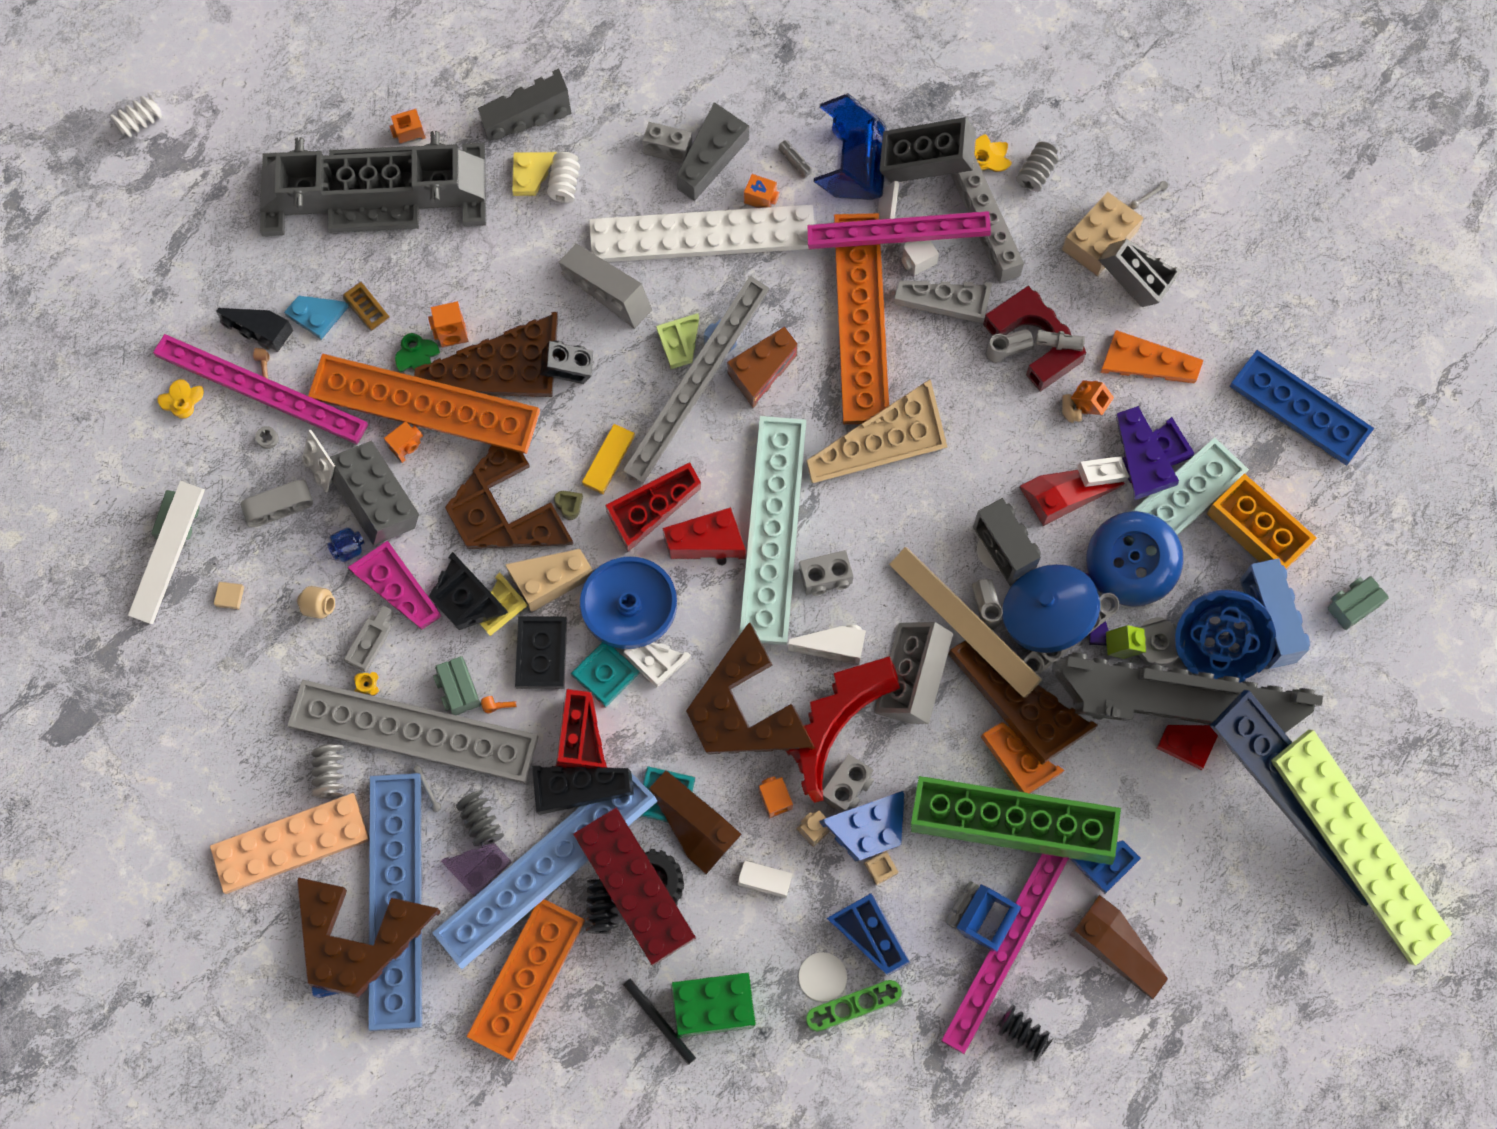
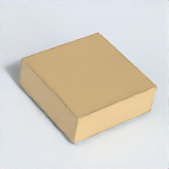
[214,582,244,610]
[864,851,899,886]

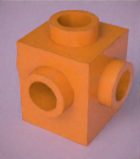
[1071,380,1114,415]

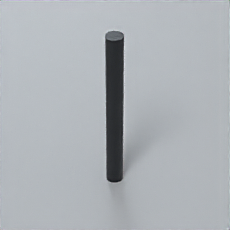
[623,978,696,1065]

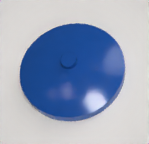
[580,557,677,649]
[1002,564,1100,653]

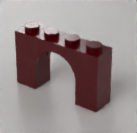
[983,285,1087,392]

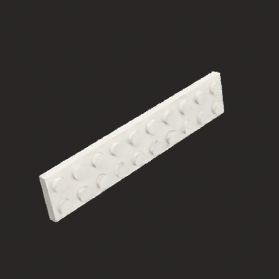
[590,205,815,262]

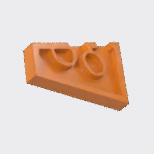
[981,722,1065,793]

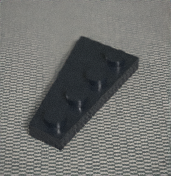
[532,765,634,815]

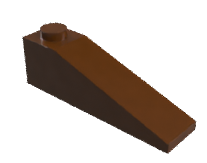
[649,770,742,874]
[1070,895,1168,1000]

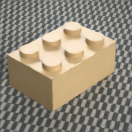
[1062,192,1144,276]

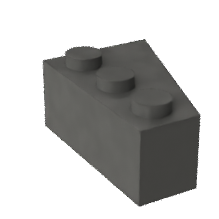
[1098,239,1182,307]

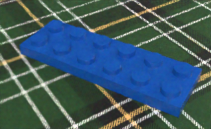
[1229,350,1374,466]

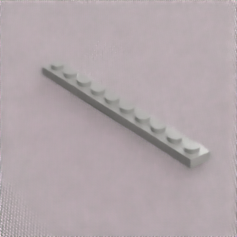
[623,276,770,484]

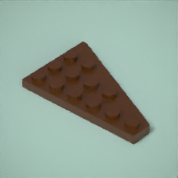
[414,312,558,397]

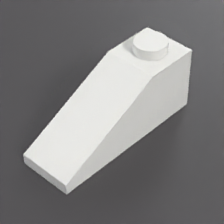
[788,625,866,665]

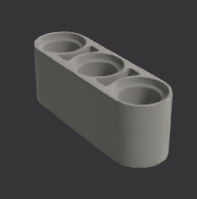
[240,480,313,527]

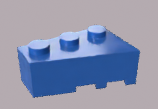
[827,893,911,976]

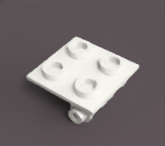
[302,430,335,492]

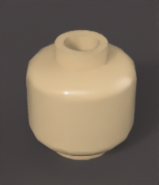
[297,586,335,619]

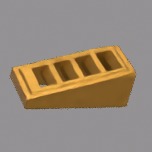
[343,282,390,331]

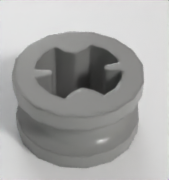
[255,426,279,449]

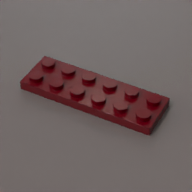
[573,807,696,966]

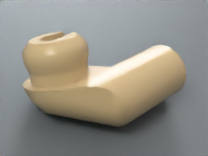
[1062,394,1082,423]

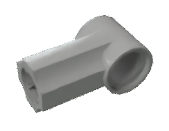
[986,329,1034,363]
[972,578,1003,630]

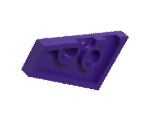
[1122,417,1194,482]

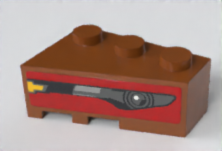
[727,326,798,408]

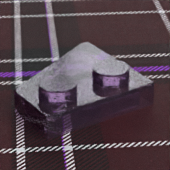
[441,843,512,897]

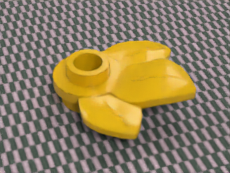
[974,134,1012,172]
[157,379,204,419]

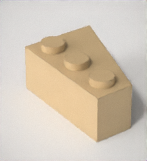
[505,549,593,612]

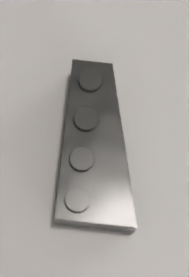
[478,68,572,141]
[676,102,749,201]

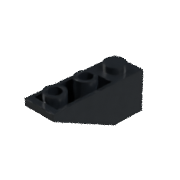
[216,308,294,352]

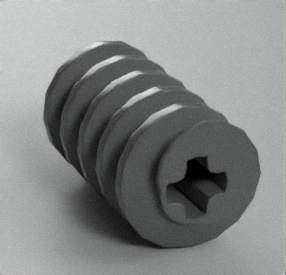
[456,790,505,846]

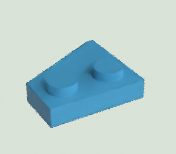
[284,295,349,340]

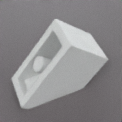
[902,240,939,276]

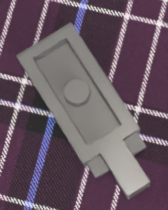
[344,606,394,673]

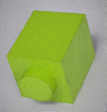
[1106,625,1146,659]

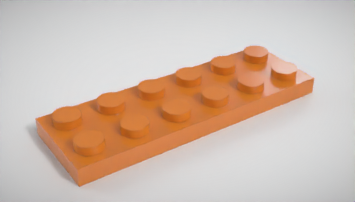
[466,899,586,1061]

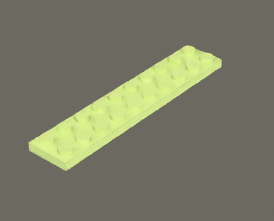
[1271,729,1452,966]

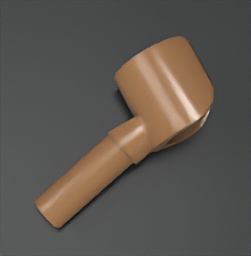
[253,348,270,379]

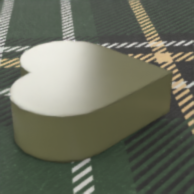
[554,491,583,520]

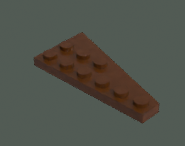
[948,640,1098,765]

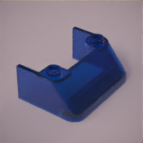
[813,93,887,200]

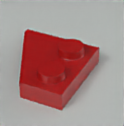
[1156,725,1218,770]

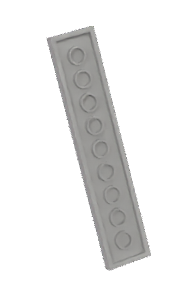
[287,680,538,784]

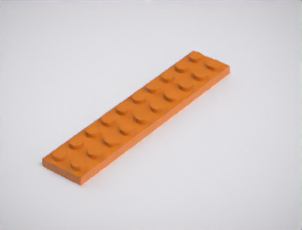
[834,213,889,425]
[308,353,540,454]

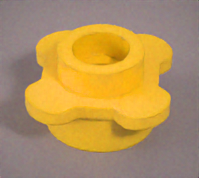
[354,672,379,696]

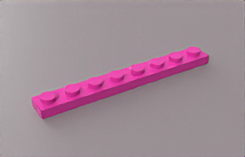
[807,211,991,249]

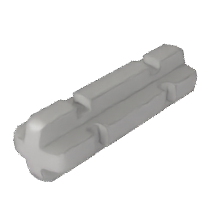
[778,140,812,177]
[945,881,979,929]

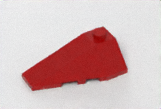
[1019,470,1125,526]

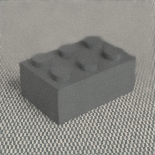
[973,498,1041,586]

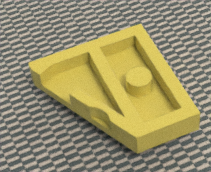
[512,152,556,196]
[480,572,528,636]

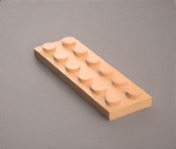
[210,793,370,894]

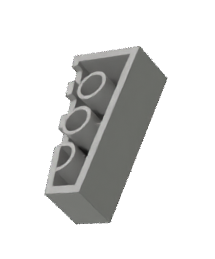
[559,243,652,329]

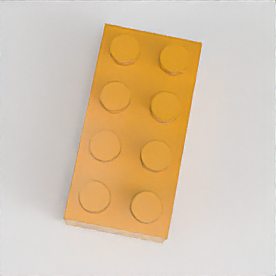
[1207,473,1317,570]

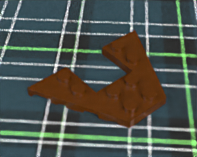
[445,445,574,549]
[686,623,815,755]
[297,877,441,998]

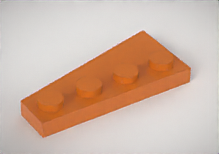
[1100,330,1204,383]

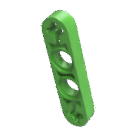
[806,980,902,1032]

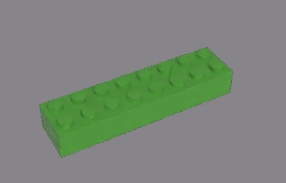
[911,776,1121,865]

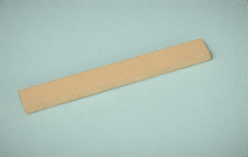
[889,547,1042,698]

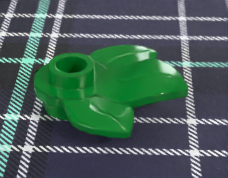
[395,333,440,372]

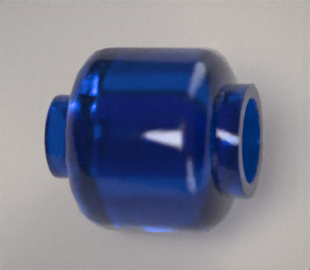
[327,527,365,562]

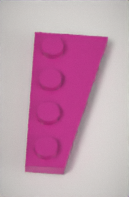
[348,541,442,630]

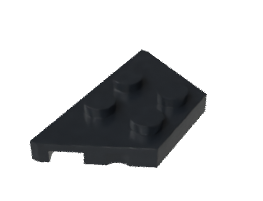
[429,552,508,630]

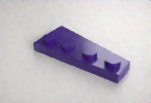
[1116,406,1179,500]

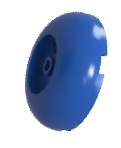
[1086,511,1184,607]
[1175,590,1276,683]

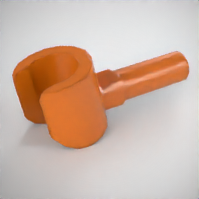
[481,696,517,714]

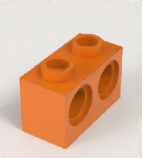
[428,301,469,348]

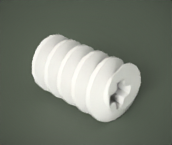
[110,93,162,137]
[547,152,580,203]

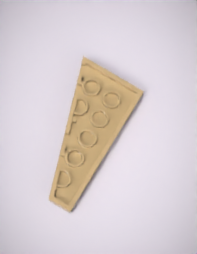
[806,379,948,483]

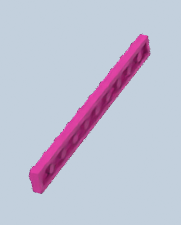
[153,334,368,445]
[941,854,1069,1055]

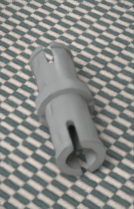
[1036,330,1085,351]

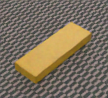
[582,424,635,494]

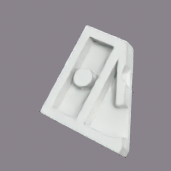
[623,642,691,688]

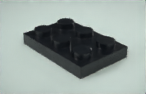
[515,616,567,689]

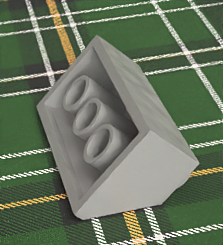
[874,622,953,724]

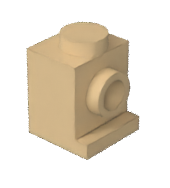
[796,810,830,847]

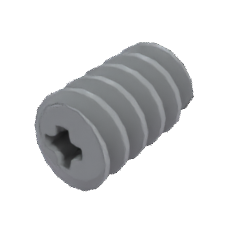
[1016,141,1059,192]
[311,744,344,799]

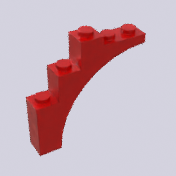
[786,656,900,803]

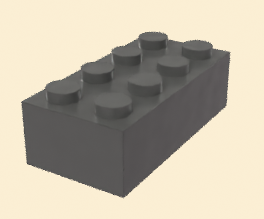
[880,117,976,183]
[330,440,419,546]

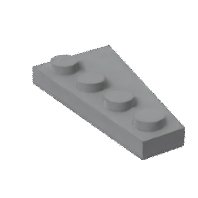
[894,281,992,324]

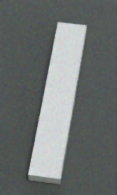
[128,480,205,624]

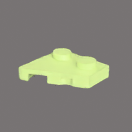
[656,313,699,369]

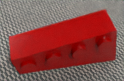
[605,462,701,552]

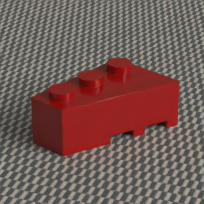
[663,507,746,559]
[556,689,607,769]

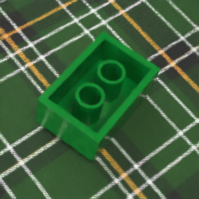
[671,972,756,1038]

